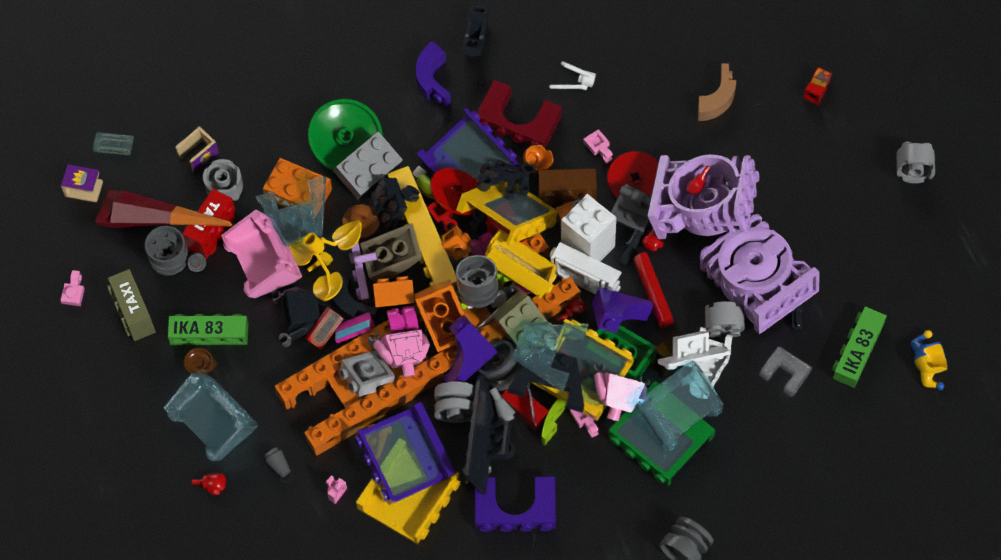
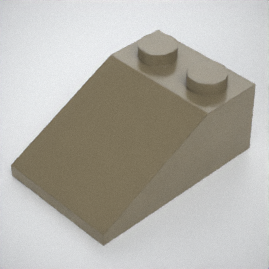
[360,223,422,283]

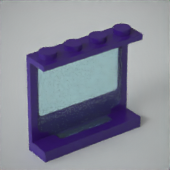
[417,108,518,192]
[354,402,456,505]

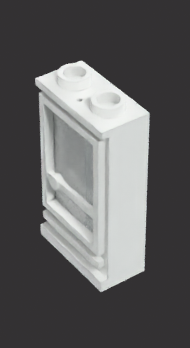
[549,242,621,295]

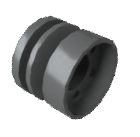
[145,226,189,276]
[456,255,499,308]
[659,517,713,560]

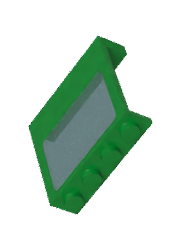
[608,381,715,486]

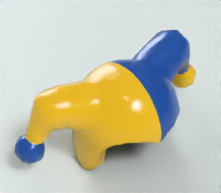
[911,330,947,390]

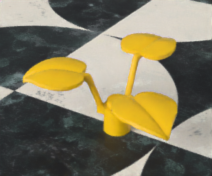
[287,220,362,301]

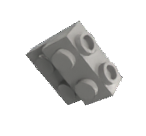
[339,350,395,397]

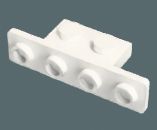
[658,331,731,369]

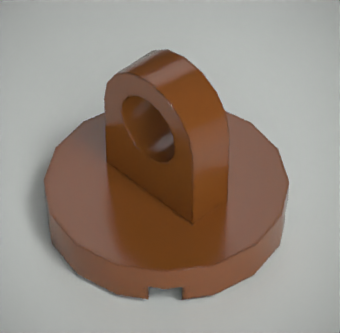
[342,204,380,241]

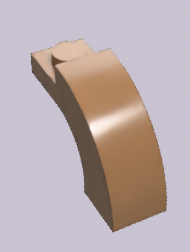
[698,63,736,121]

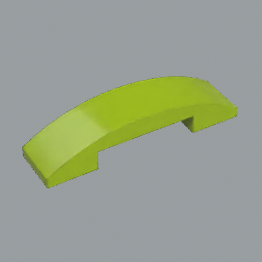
[542,378,593,445]

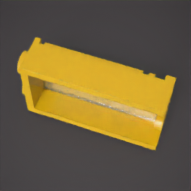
[484,229,557,299]

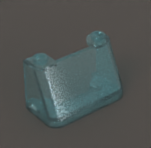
[632,361,723,453]
[164,373,258,461]

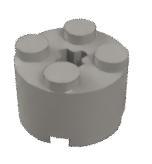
[896,142,935,183]
[203,159,243,201]
[705,302,745,338]

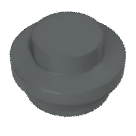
[187,253,206,272]

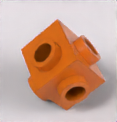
[442,226,472,261]

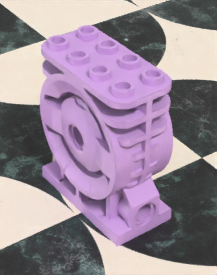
[648,155,759,239]
[700,214,819,334]

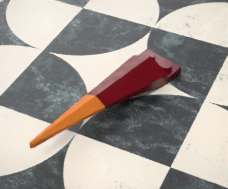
[95,189,232,228]

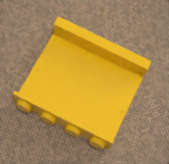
[356,438,461,544]

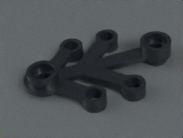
[476,160,536,200]

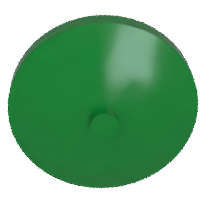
[307,99,383,171]

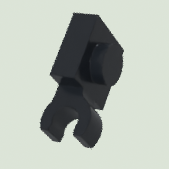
[470,208,487,237]

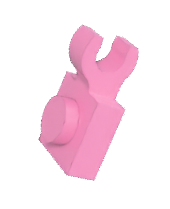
[583,129,613,164]
[61,270,85,306]
[570,409,599,438]
[326,476,347,504]

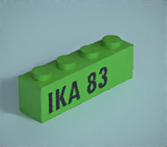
[832,307,887,388]
[168,314,248,345]

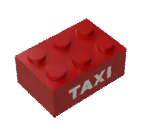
[182,189,237,260]

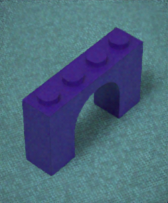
[475,477,556,532]

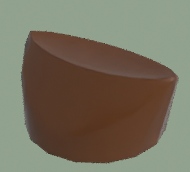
[183,348,217,376]

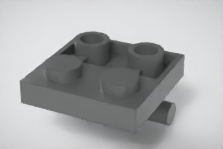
[611,184,652,233]

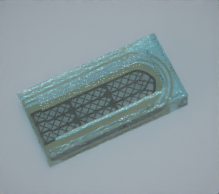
[93,132,134,155]

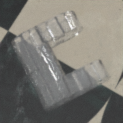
[759,346,812,396]

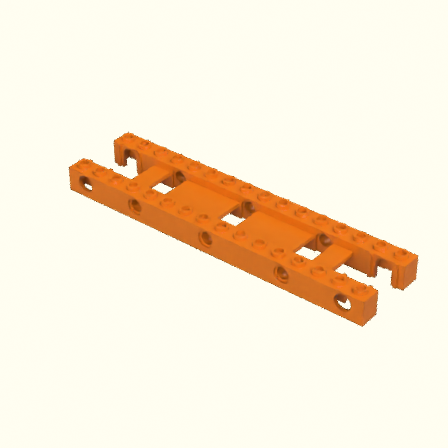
[275,233,581,456]

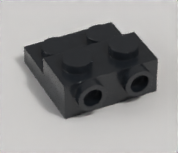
[369,177,407,231]

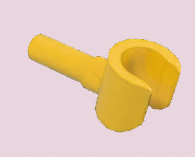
[307,252,333,272]

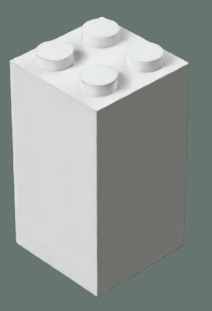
[561,194,616,261]

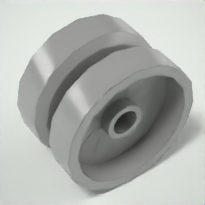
[434,382,475,423]

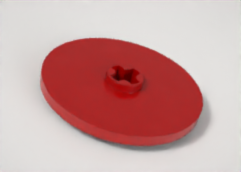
[607,151,659,200]
[430,168,479,215]

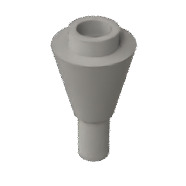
[489,387,516,421]

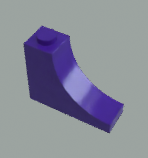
[592,288,653,333]
[443,315,497,382]

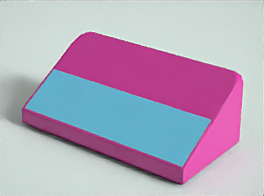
[335,313,375,343]

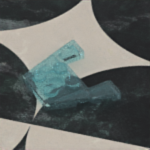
[256,176,326,247]
[513,322,588,392]

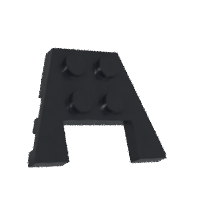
[507,348,584,413]

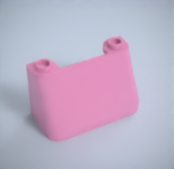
[221,210,302,298]

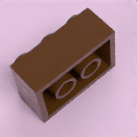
[539,169,597,208]

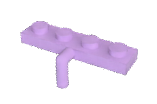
[349,241,377,305]

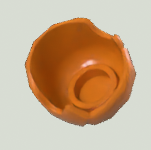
[523,145,554,173]

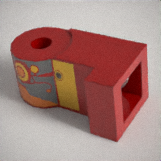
[803,67,832,105]

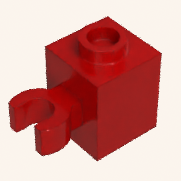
[427,201,458,233]

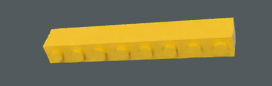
[388,166,458,291]

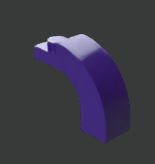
[416,41,451,107]

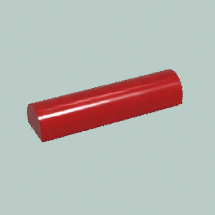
[633,252,674,328]

